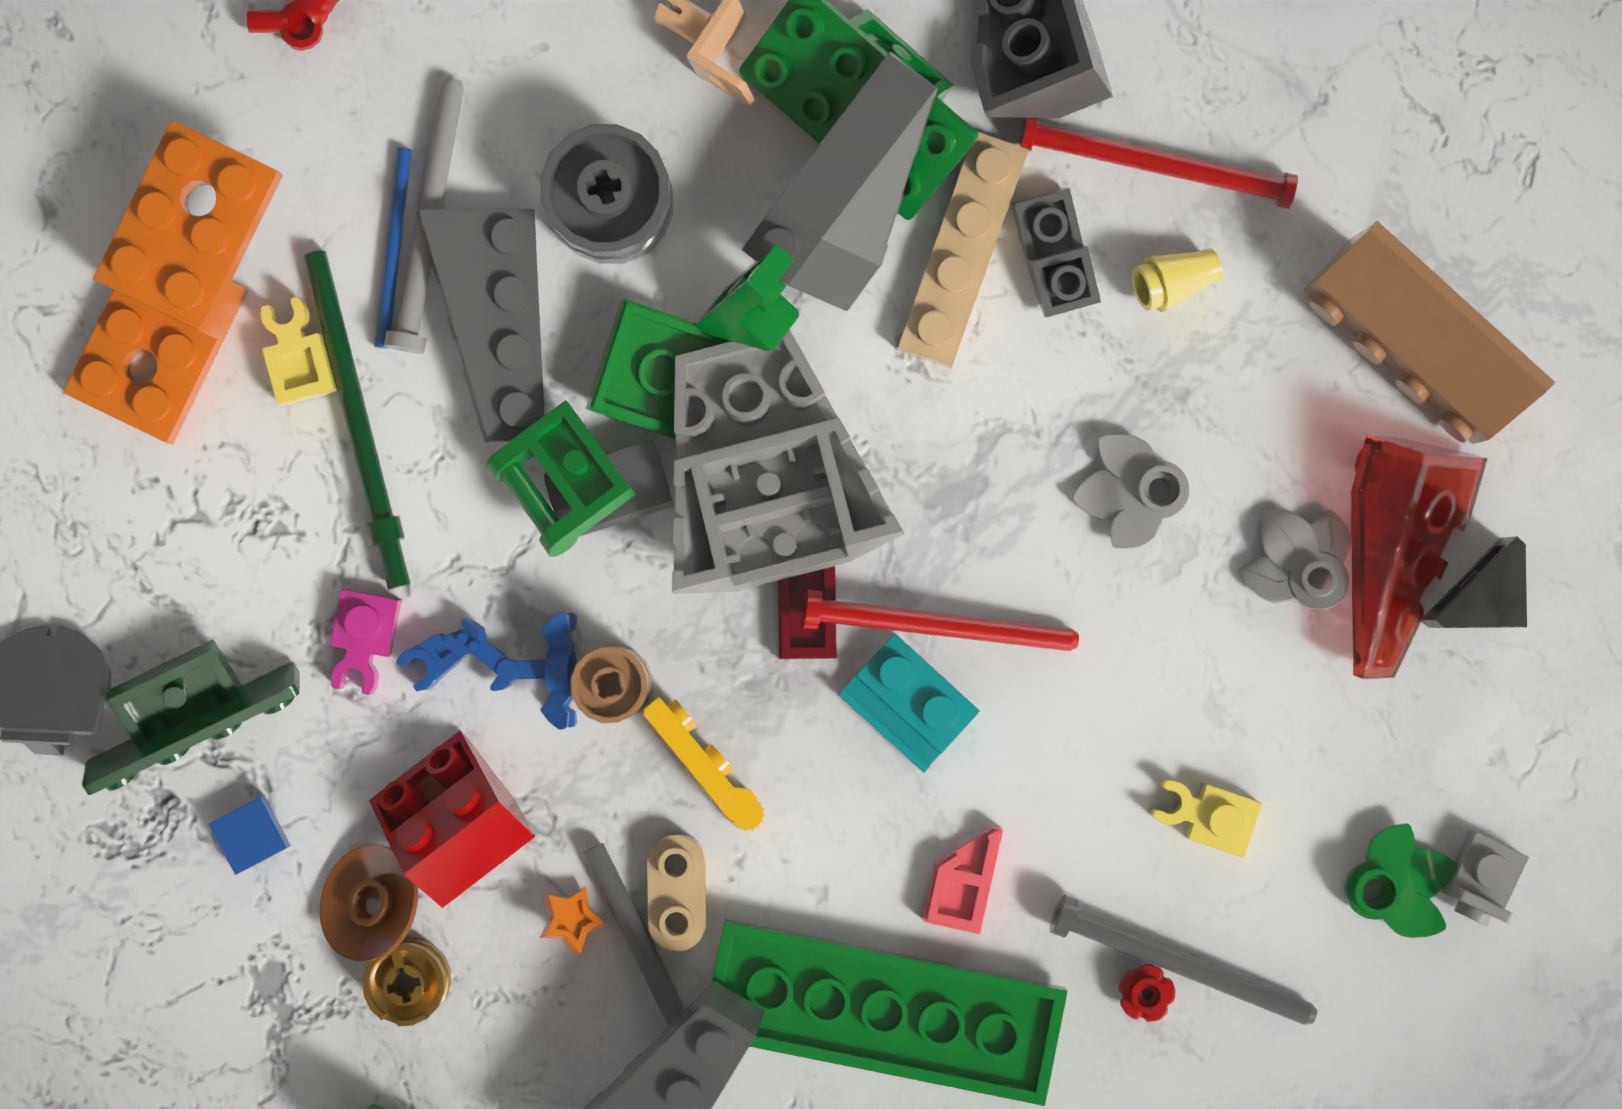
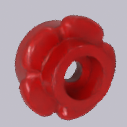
[1118,964,1176,1022]

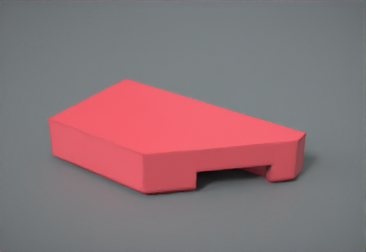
[922,826,1003,934]

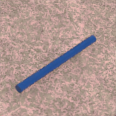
[374,148,412,349]

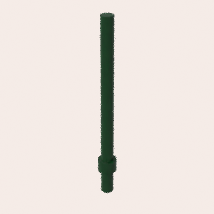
[303,250,411,590]

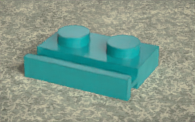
[838,633,980,773]

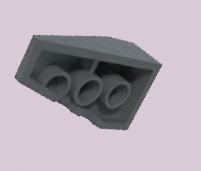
[971,0,1113,118]
[742,53,938,311]

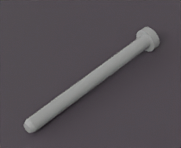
[384,78,464,354]

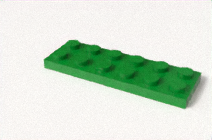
[712,919,1068,1106]

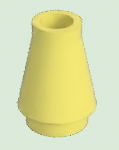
[1131,248,1223,312]

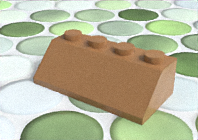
[1304,221,1555,444]

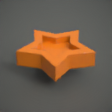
[540,887,605,956]

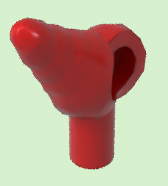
[247,0,339,51]

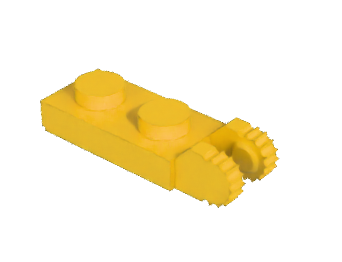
[642,697,765,832]

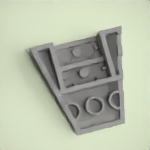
[672,329,904,594]

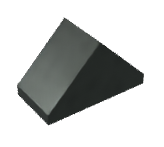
[1420,536,1527,628]

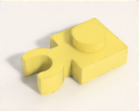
[260,297,337,406]
[1150,779,1262,858]

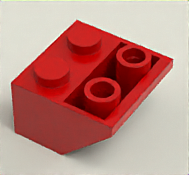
[369,730,535,908]

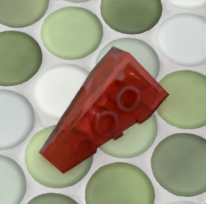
[1351,435,1488,679]

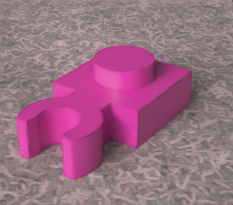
[330,589,402,695]

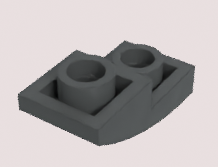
[1011,187,1101,318]

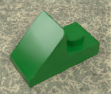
[695,244,800,351]

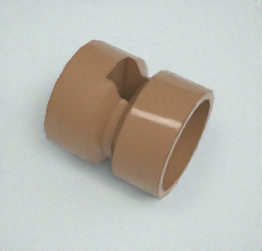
[571,646,652,723]

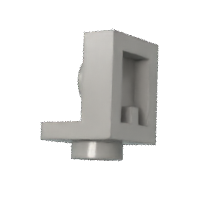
[1441,830,1529,926]

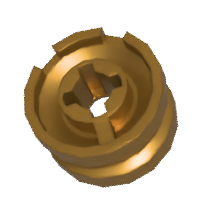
[363,938,451,1026]

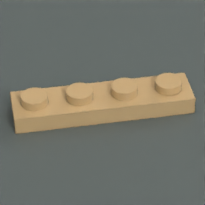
[897,131,1029,369]

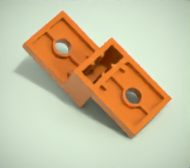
[63,119,283,445]

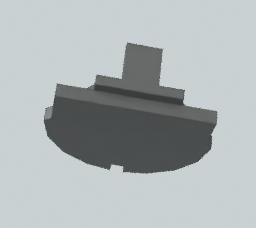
[0,625,111,755]

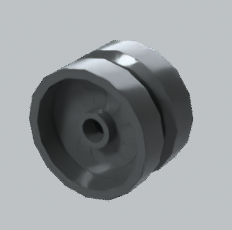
[541,124,673,264]

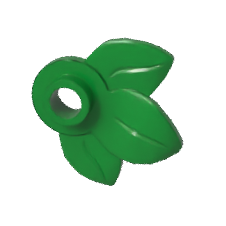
[1344,823,1457,938]

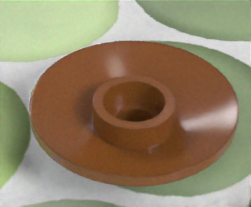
[320,844,418,962]

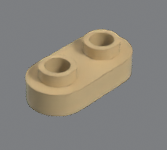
[647,833,707,952]

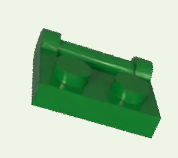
[486,400,636,557]

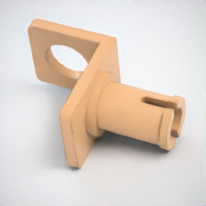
[654,0,755,107]

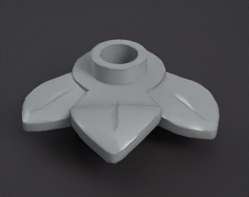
[1073,434,1189,548]
[1239,510,1351,610]

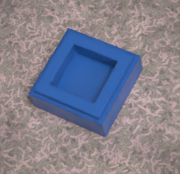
[209,795,291,875]

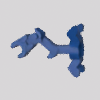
[396,612,578,730]

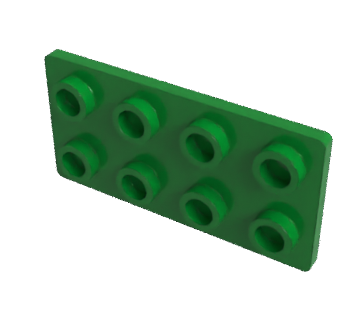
[739,0,978,220]

